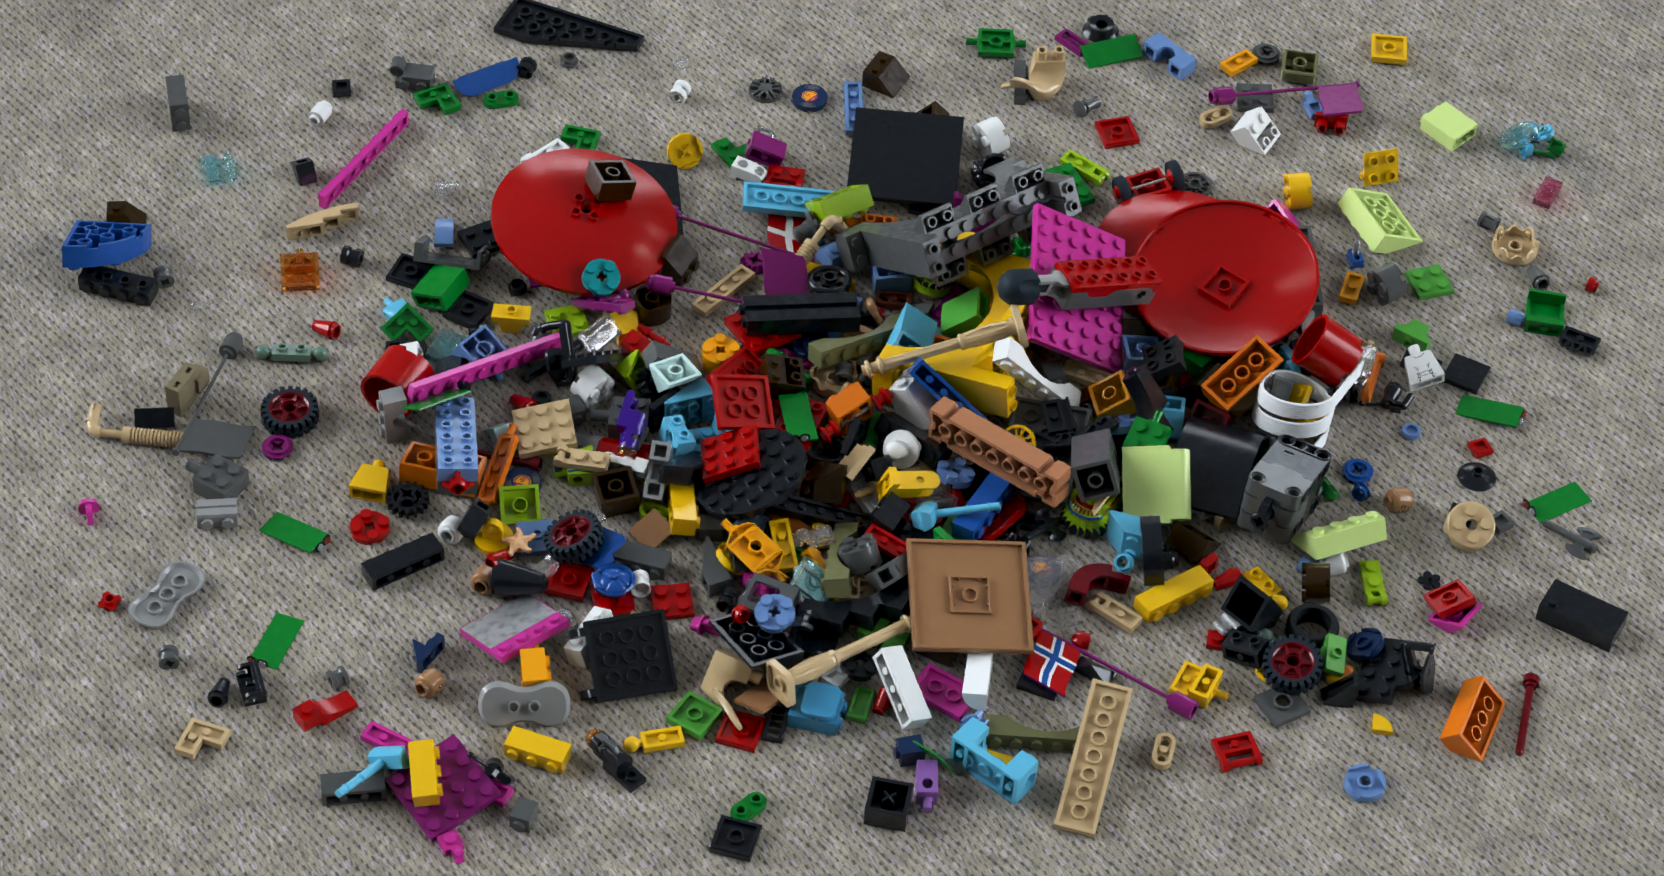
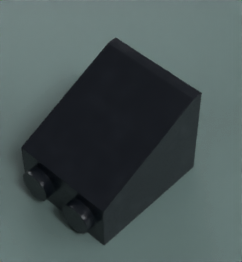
[1221,575,1283,632]

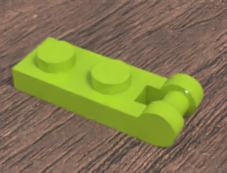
[1059,149,1111,187]
[1359,560,1388,606]

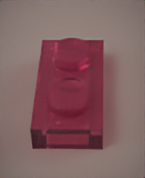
[1532,176,1563,209]

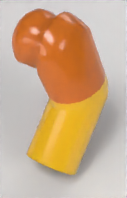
[1326,665,1354,683]

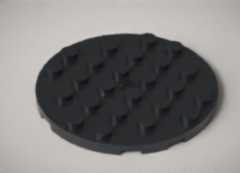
[694,429,808,520]

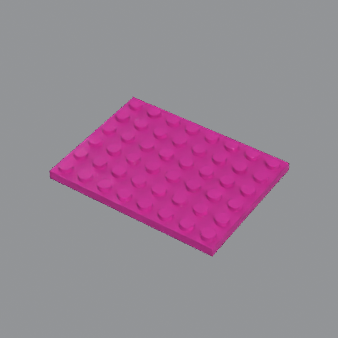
[1027,203,1126,374]

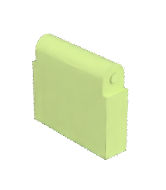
[1122,445,1191,527]

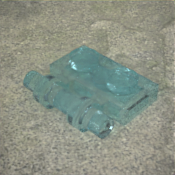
[199,151,238,186]

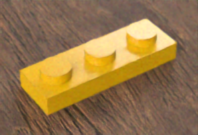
[769,518,799,573]

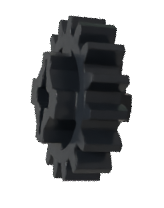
[635,367,670,404]
[386,481,429,519]

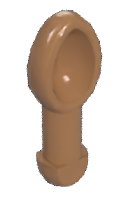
[866,297,884,327]

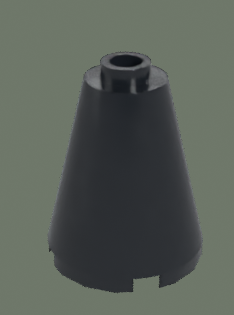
[490,558,549,598]

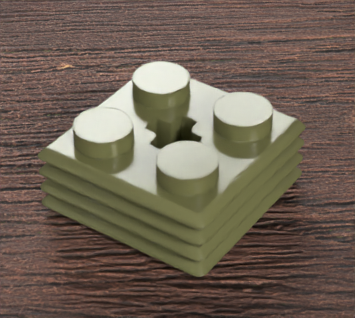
[1280,49,1319,85]

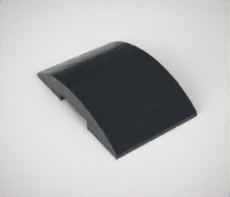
[1175,415,1266,521]

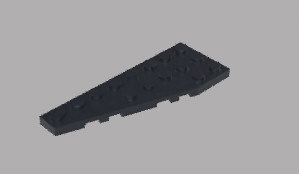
[494,0,644,52]

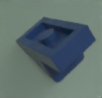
[412,632,445,674]

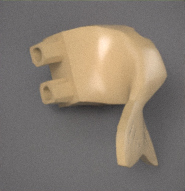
[1000,46,1066,101]
[701,648,764,731]

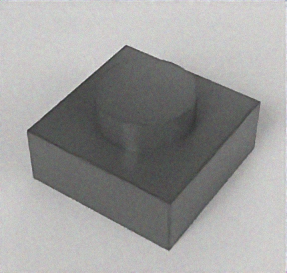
[1493,510,1515,535]

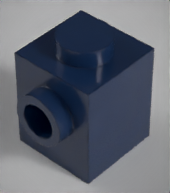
[893,734,925,767]

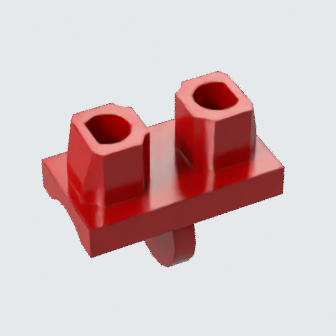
[1314,111,1348,135]

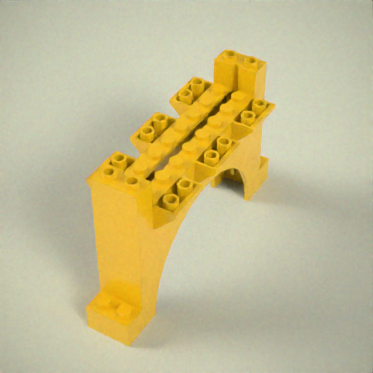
[872,231,1033,418]

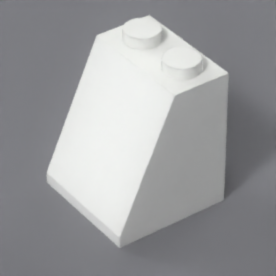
[889,368,938,430]

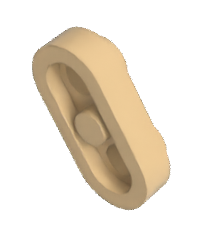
[1199,105,1232,129]
[1151,733,1176,770]

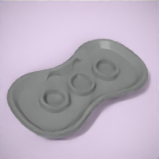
[128,561,206,629]
[478,681,570,727]

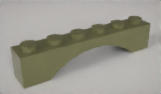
[808,313,901,369]
[821,522,860,598]
[986,714,1080,752]

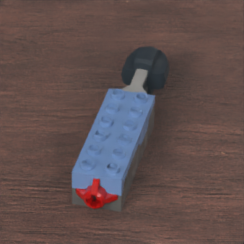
[434,355,478,495]

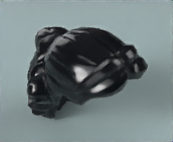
[971,153,1006,189]

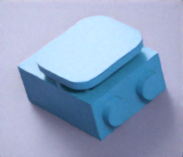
[787,682,848,736]

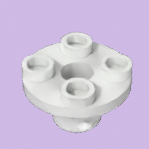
[883,430,921,469]

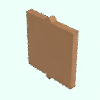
[628,508,671,548]

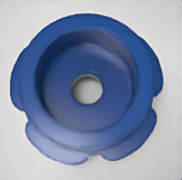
[1352,483,1371,502]

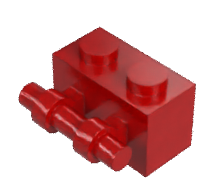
[620,324,671,354]

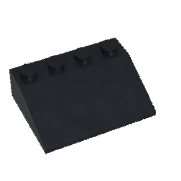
[709,613,804,673]

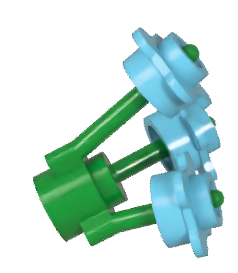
[1519,124,1566,160]

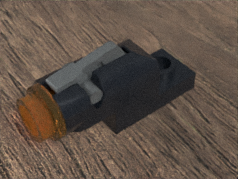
[585,728,646,793]

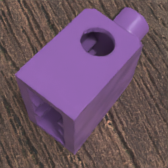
[915,760,938,813]

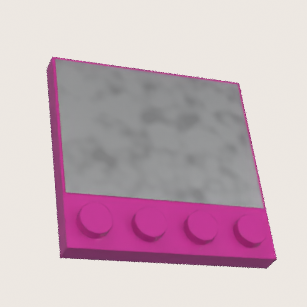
[460,595,571,664]

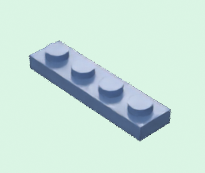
[844,81,863,136]

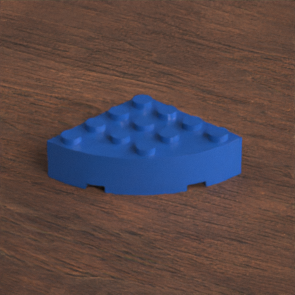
[62,220,152,270]

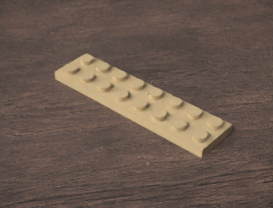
[1053,678,1133,838]

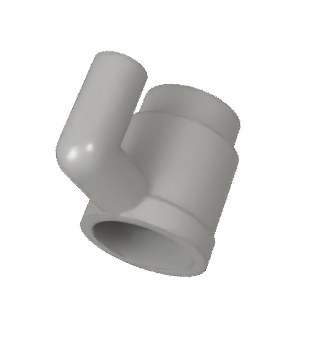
[1212,612,1248,636]

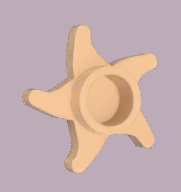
[501,527,536,556]

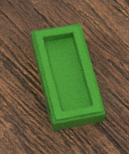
[845,685,876,724]

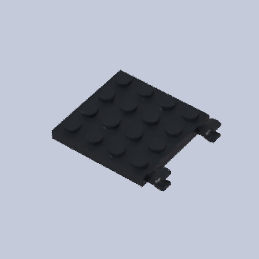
[569,609,678,703]

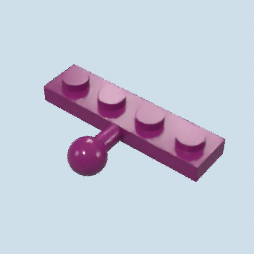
[572,289,636,315]

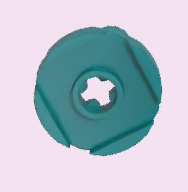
[582,259,620,297]

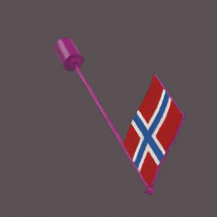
[1024,628,1199,720]

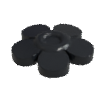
[1418,571,1441,590]

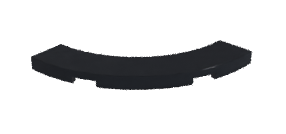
[1014,414,1119,452]

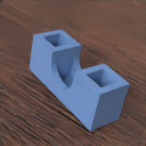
[1143,32,1197,81]

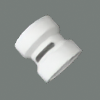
[669,80,691,105]
[631,569,651,598]

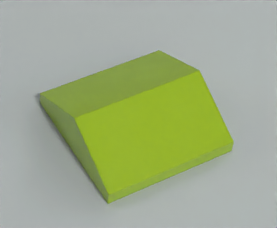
[499,484,541,525]

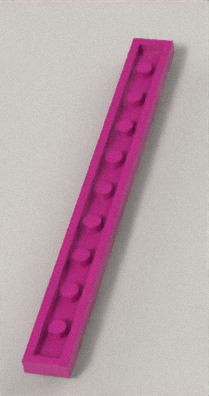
[407,332,561,403]

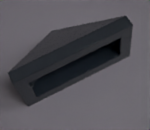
[1075,656,1117,683]
[1320,672,1360,708]

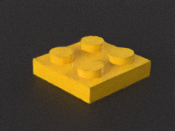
[1371,33,1407,65]

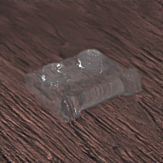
[577,312,622,353]

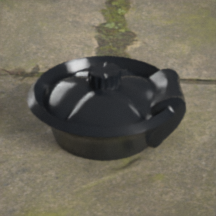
[1082,15,1119,42]

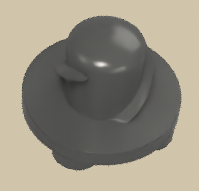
[793,211,826,247]

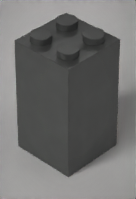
[1071,428,1120,502]

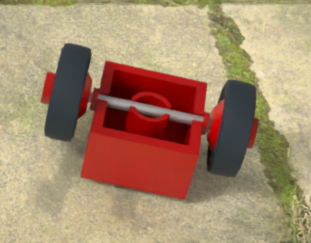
[1112,160,1185,205]

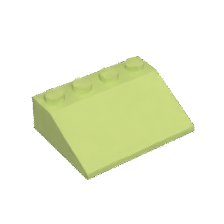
[1337,187,1423,254]
[1291,511,1387,560]

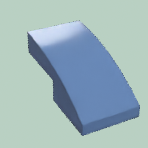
[434,219,454,247]

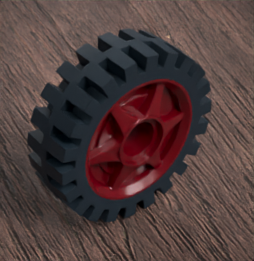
[261,386,319,439]
[543,509,605,565]
[1262,634,1323,695]

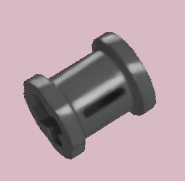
[1477,211,1501,233]

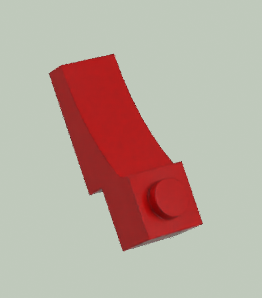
[293,690,358,732]

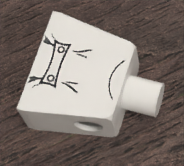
[1404,344,1445,392]

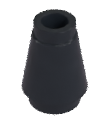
[208,678,230,708]

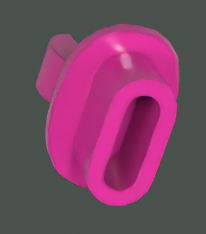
[78,498,100,525]
[690,615,720,636]

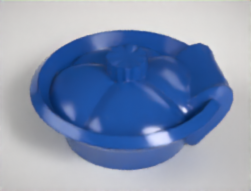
[591,563,635,598]

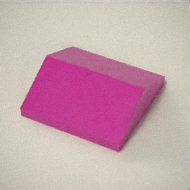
[1427,601,1483,633]

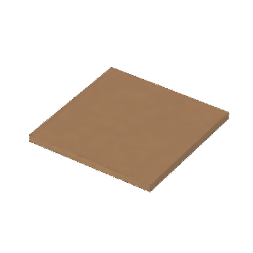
[906,538,1034,654]

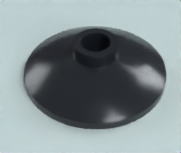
[1457,462,1496,492]

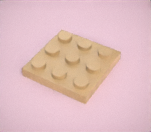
[512,398,578,459]

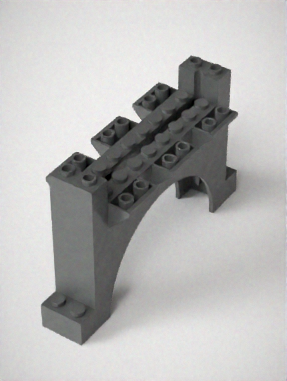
[834,157,1082,287]

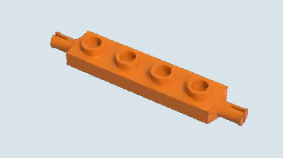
[477,423,519,505]

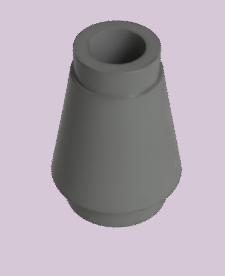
[1527,265,1550,290]

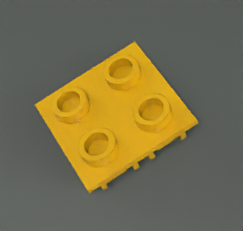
[1360,148,1398,187]

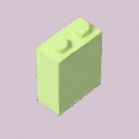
[1420,101,1478,152]

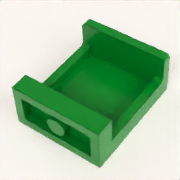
[1524,289,1566,337]

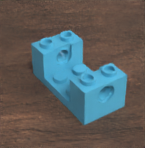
[657,415,732,460]
[950,717,1038,805]

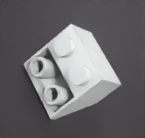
[1230,106,1281,155]

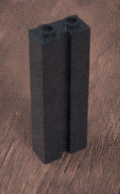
[739,292,861,335]

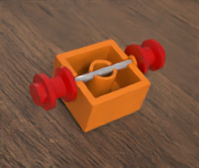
[817,381,893,444]

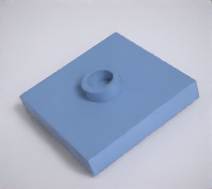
[516,519,556,557]

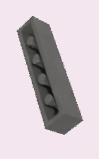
[1014,60,1028,105]

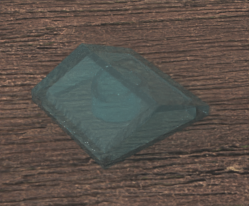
[789,555,829,602]

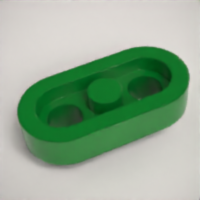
[483,90,519,109]
[1321,476,1340,501]
[730,792,767,821]

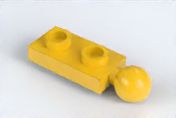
[1242,566,1288,610]
[623,725,685,753]

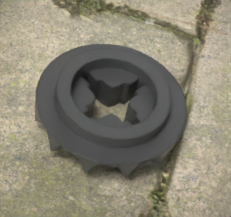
[1252,44,1280,65]

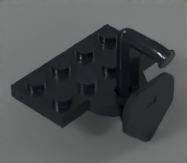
[538,320,630,387]
[1355,638,1436,705]

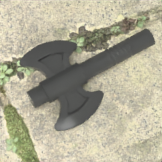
[1543,519,1602,560]

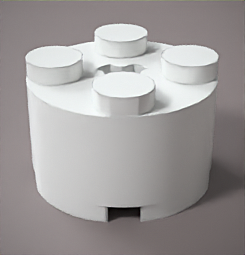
[971,116,1010,157]
[570,364,615,410]

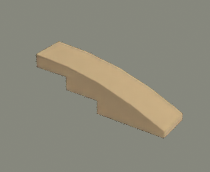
[286,202,359,240]

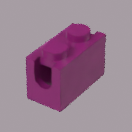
[744,130,787,166]

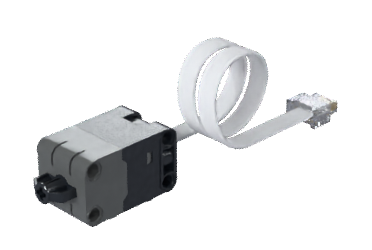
[1237,344,1377,544]

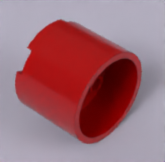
[1292,314,1364,388]
[360,345,434,418]

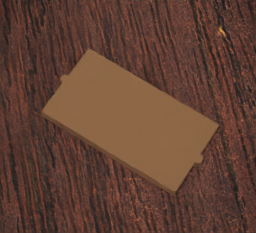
[734,678,780,714]

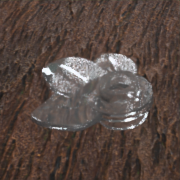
[527,554,559,578]

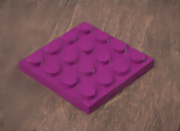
[385,734,502,842]

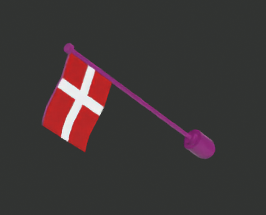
[672,204,815,263]

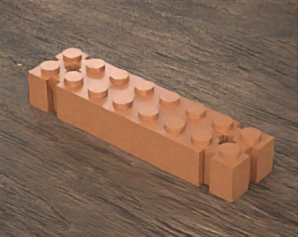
[928,396,1071,508]

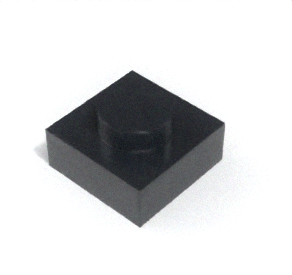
[332,79,351,98]

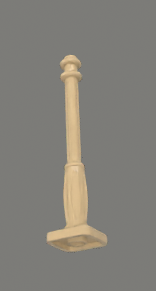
[861,304,1029,379]
[765,615,911,708]

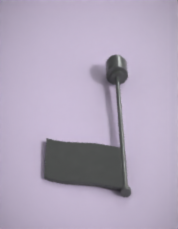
[171,332,256,459]

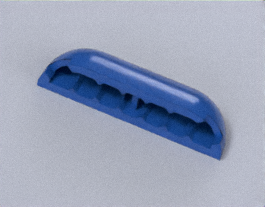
[453,57,519,96]

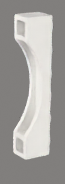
[992,337,1081,407]

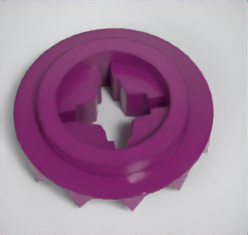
[740,251,763,275]
[262,435,293,461]

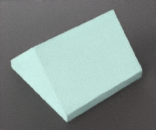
[649,353,702,393]

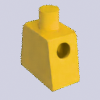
[349,459,390,504]

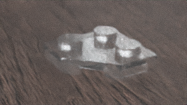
[792,525,836,547]

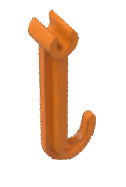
[1359,350,1387,405]

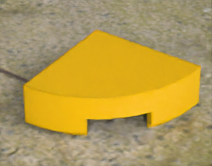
[1372,713,1393,736]

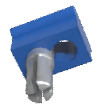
[1345,240,1365,269]

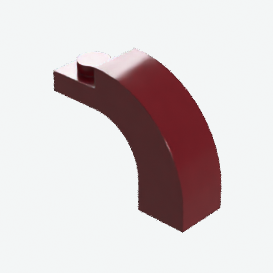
[1064,563,1131,607]

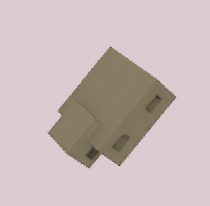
[165,362,210,418]

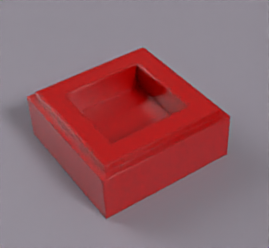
[1467,437,1494,459]

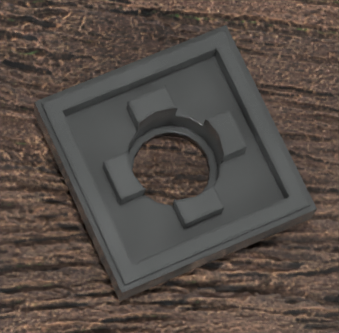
[1253,688,1311,728]

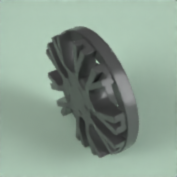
[749,76,782,103]
[1183,172,1212,196]

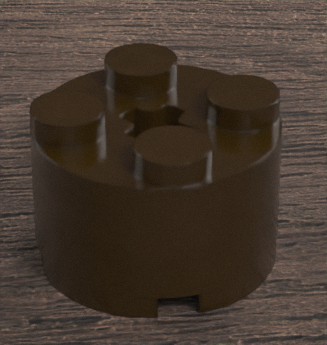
[634,284,672,327]
[1302,563,1330,603]

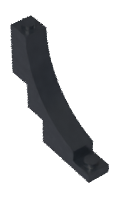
[1122,364,1174,449]
[795,578,910,638]

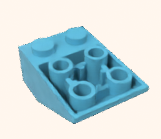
[885,303,937,347]
[664,378,715,425]

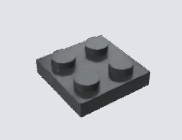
[1236,83,1274,113]

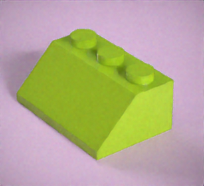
[805,184,874,223]

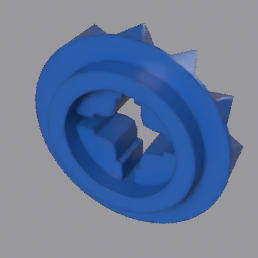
[1342,459,1373,484]

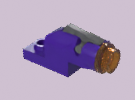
[616,389,650,458]

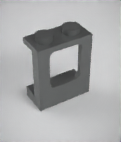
[737,572,801,630]

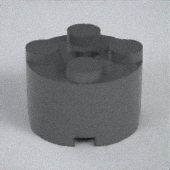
[1367,262,1408,306]
[837,533,883,575]

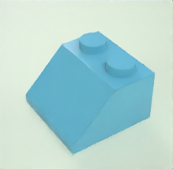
[1106,509,1142,561]

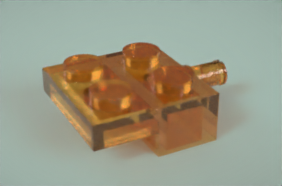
[280,248,320,292]

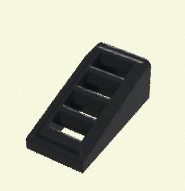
[762,703,790,744]

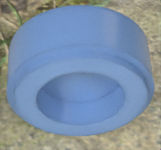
[1401,423,1421,441]

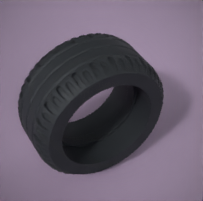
[1285,603,1340,649]

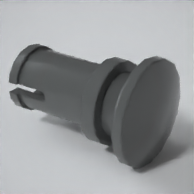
[1073,96,1101,118]

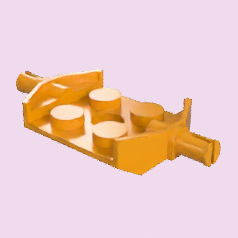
[721,518,788,582]

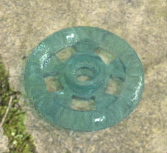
[1499,121,1540,150]

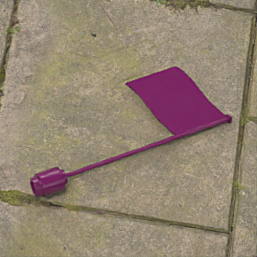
[1208,81,1363,117]
[647,247,808,304]

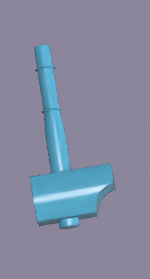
[909,501,1001,531]
[335,745,410,798]

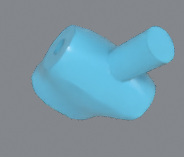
[382,297,406,320]

